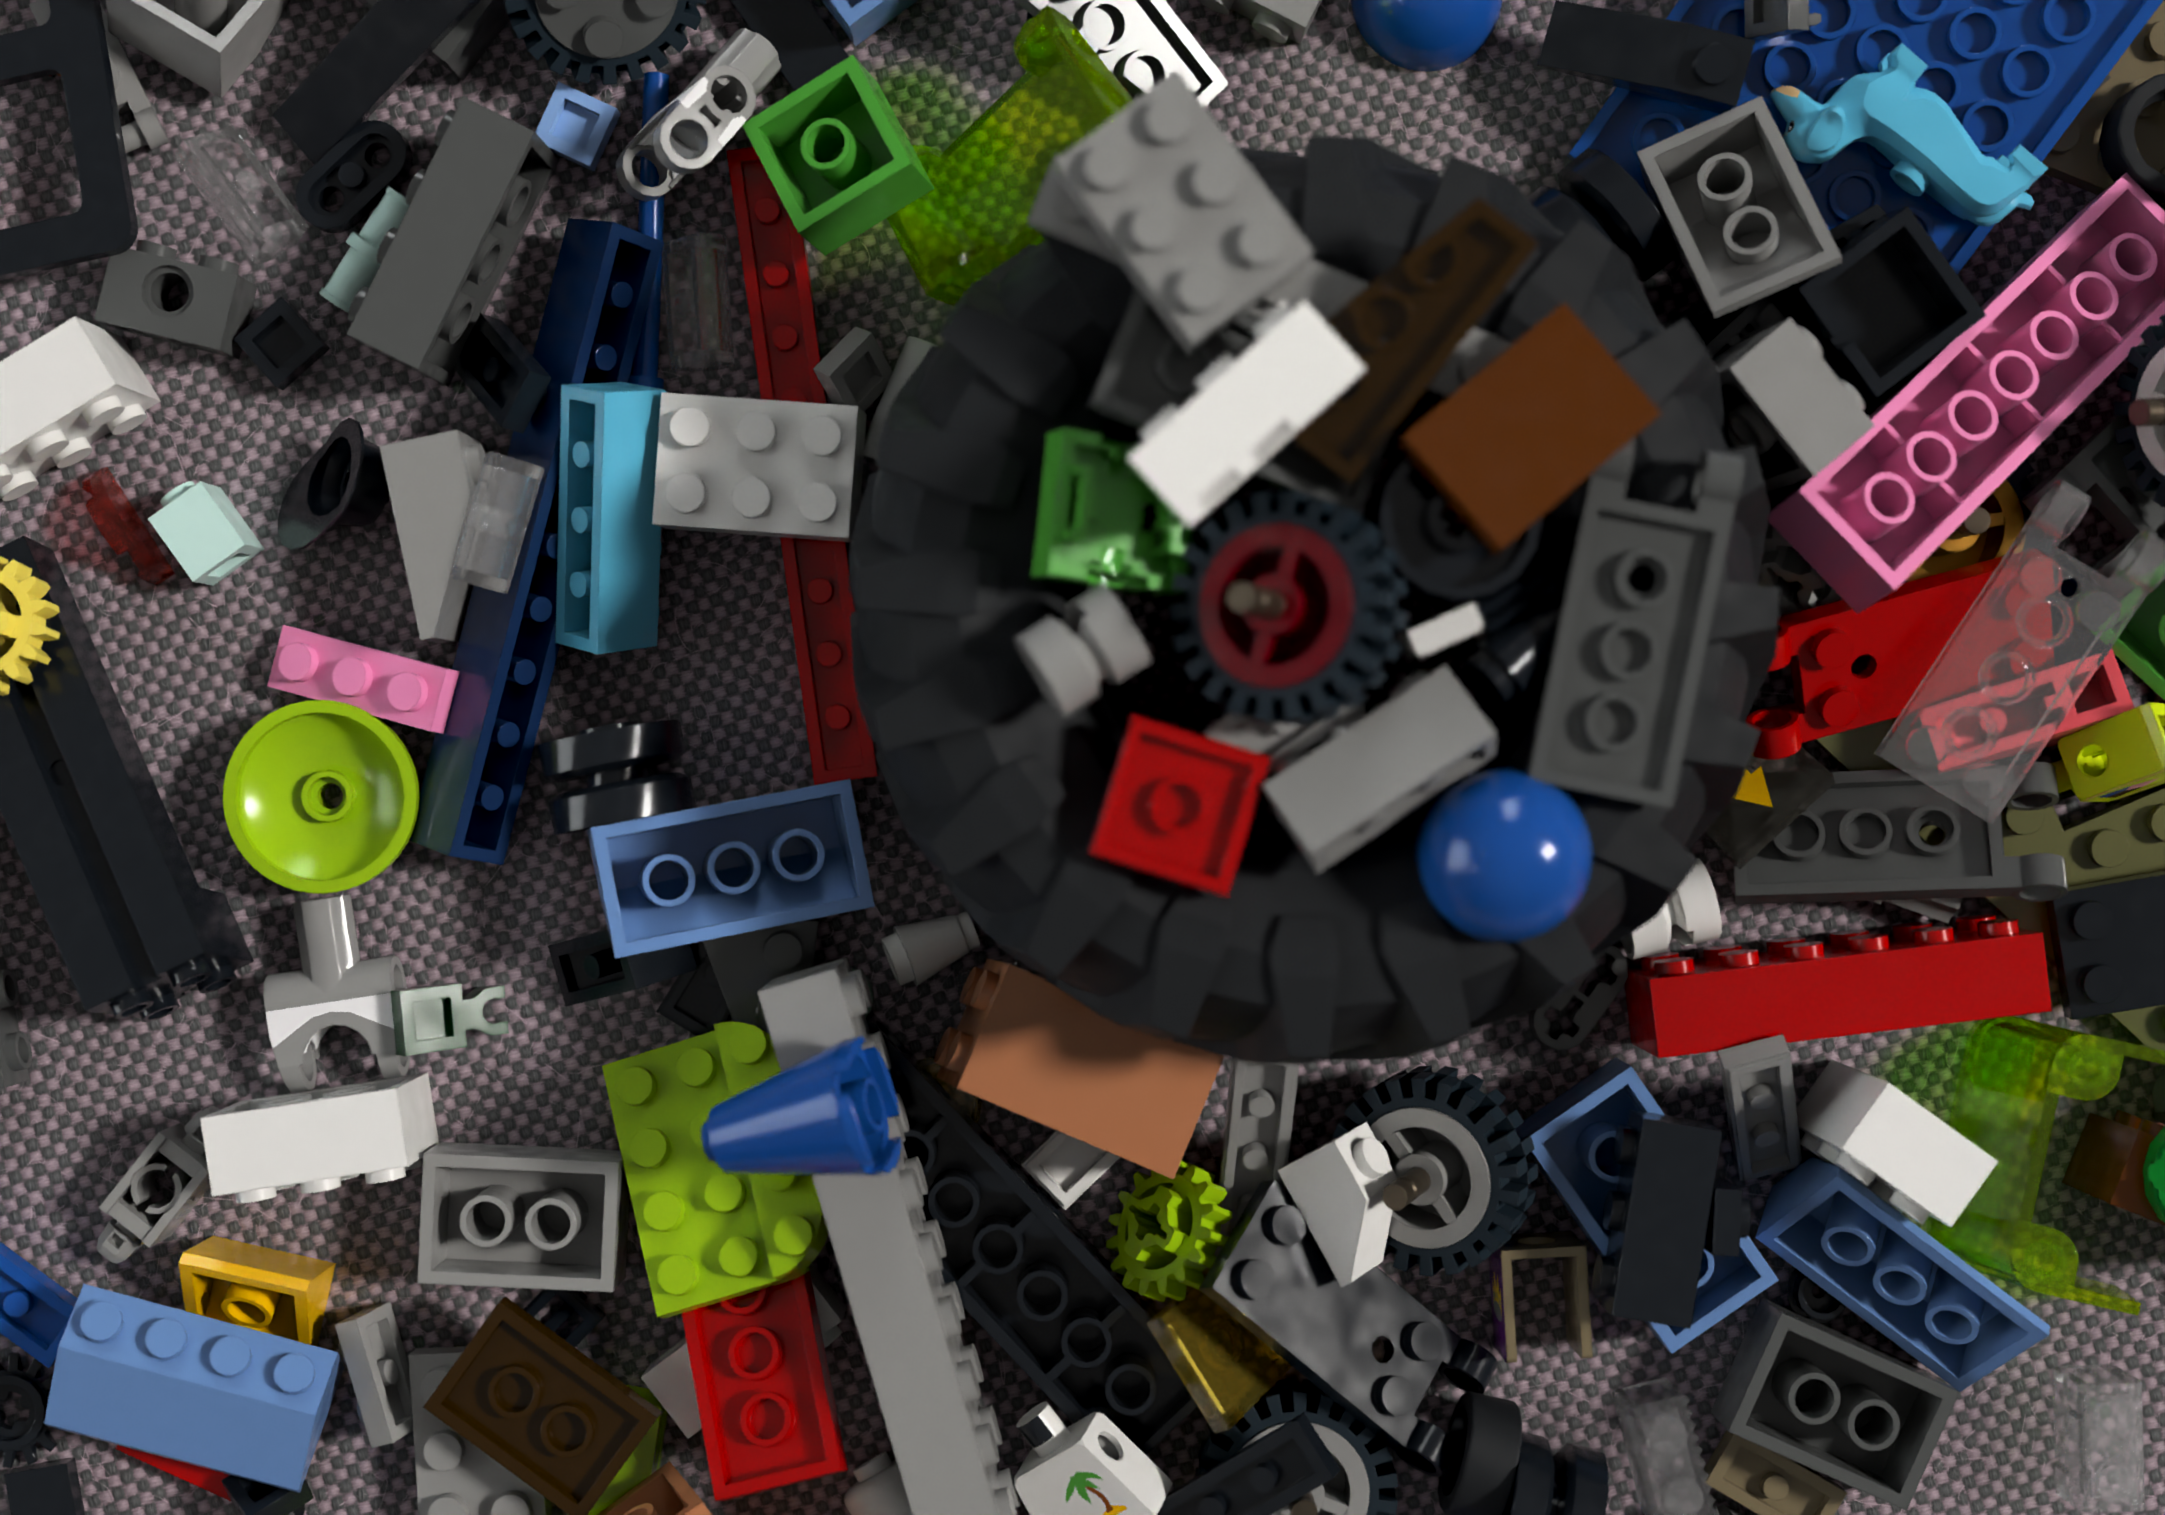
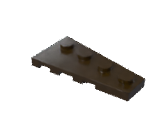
[1292,197,1539,484]

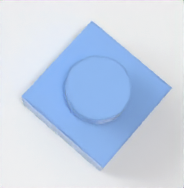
[535,81,621,172]

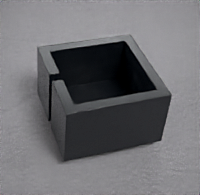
[1777,206,1986,399]

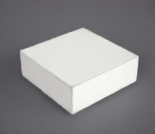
[1398,602,1484,659]

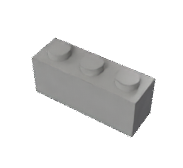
[1263,665,1497,874]

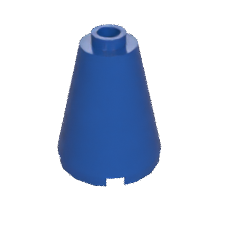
[701,1036,901,1176]

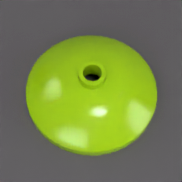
[222,700,420,894]

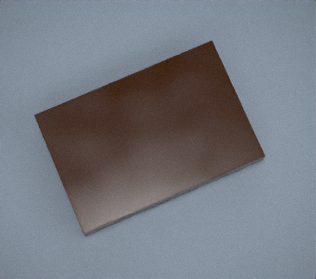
[1397,302,1662,556]

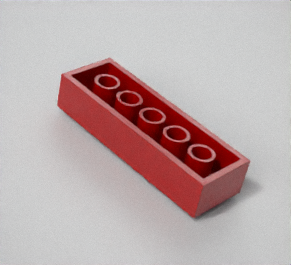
[1625,914,2052,1058]

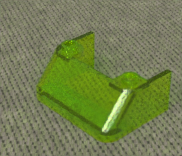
[1926,1016,2165,1316]

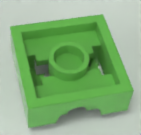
[1032,427,1192,596]

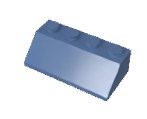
[587,779,875,959]
[1755,1156,2050,1392]
[44,1284,344,1493]

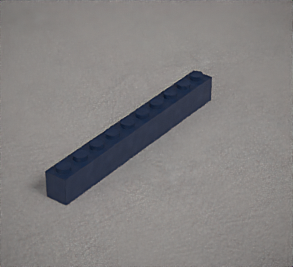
[409,218,664,865]

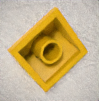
[178,1236,336,1346]

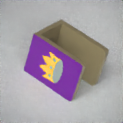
[1489,1231,1593,1363]

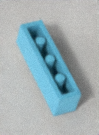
[556,382,665,654]

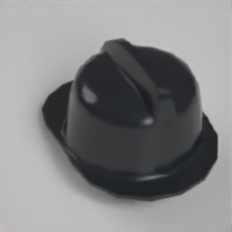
[278,418,390,551]

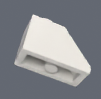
[1277,1122,1398,1288]

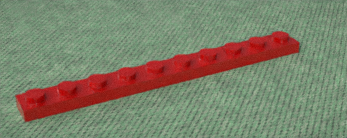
[726,147,880,785]

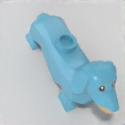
[1770,43,2048,227]

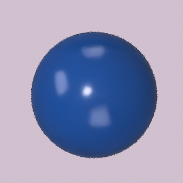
[1351,0,1502,72]
[1417,769,1593,942]

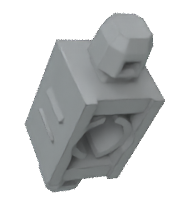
[96,1106,220,1264]

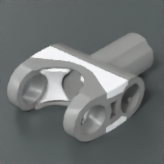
[616,28,781,202]
[263,894,411,1093]

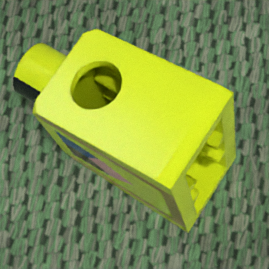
[2050,702,2165,802]

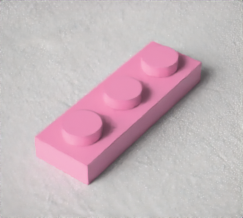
[267,625,460,734]

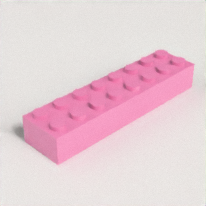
[1768,172,2165,614]

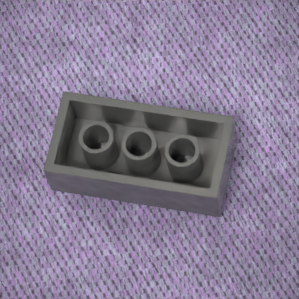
[347,96,560,387]

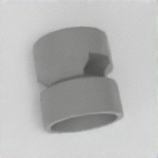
[1014,583,1152,717]

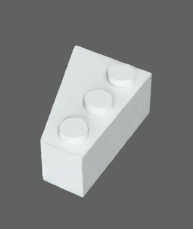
[1127,300,1367,527]

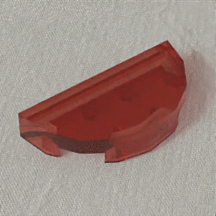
[82,467,175,586]

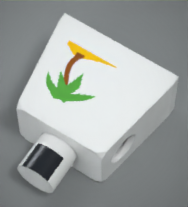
[1014,1401,1173,1515]

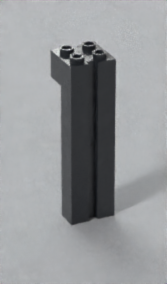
[0,536,254,1022]

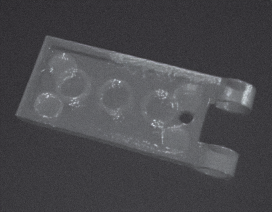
[1874,478,2165,825]

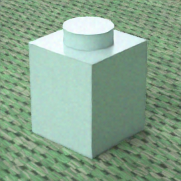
[148,481,264,586]

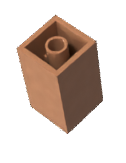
[934,959,1224,1180]

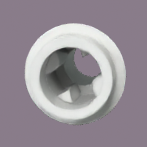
[881,911,980,986]

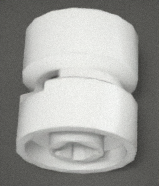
[1620,858,1722,960]

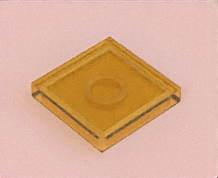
[1146,1267,1292,1434]

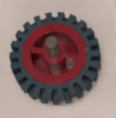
[1170,490,1408,725]

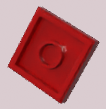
[1088,714,1271,897]

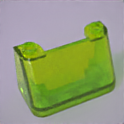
[887,5,1134,306]

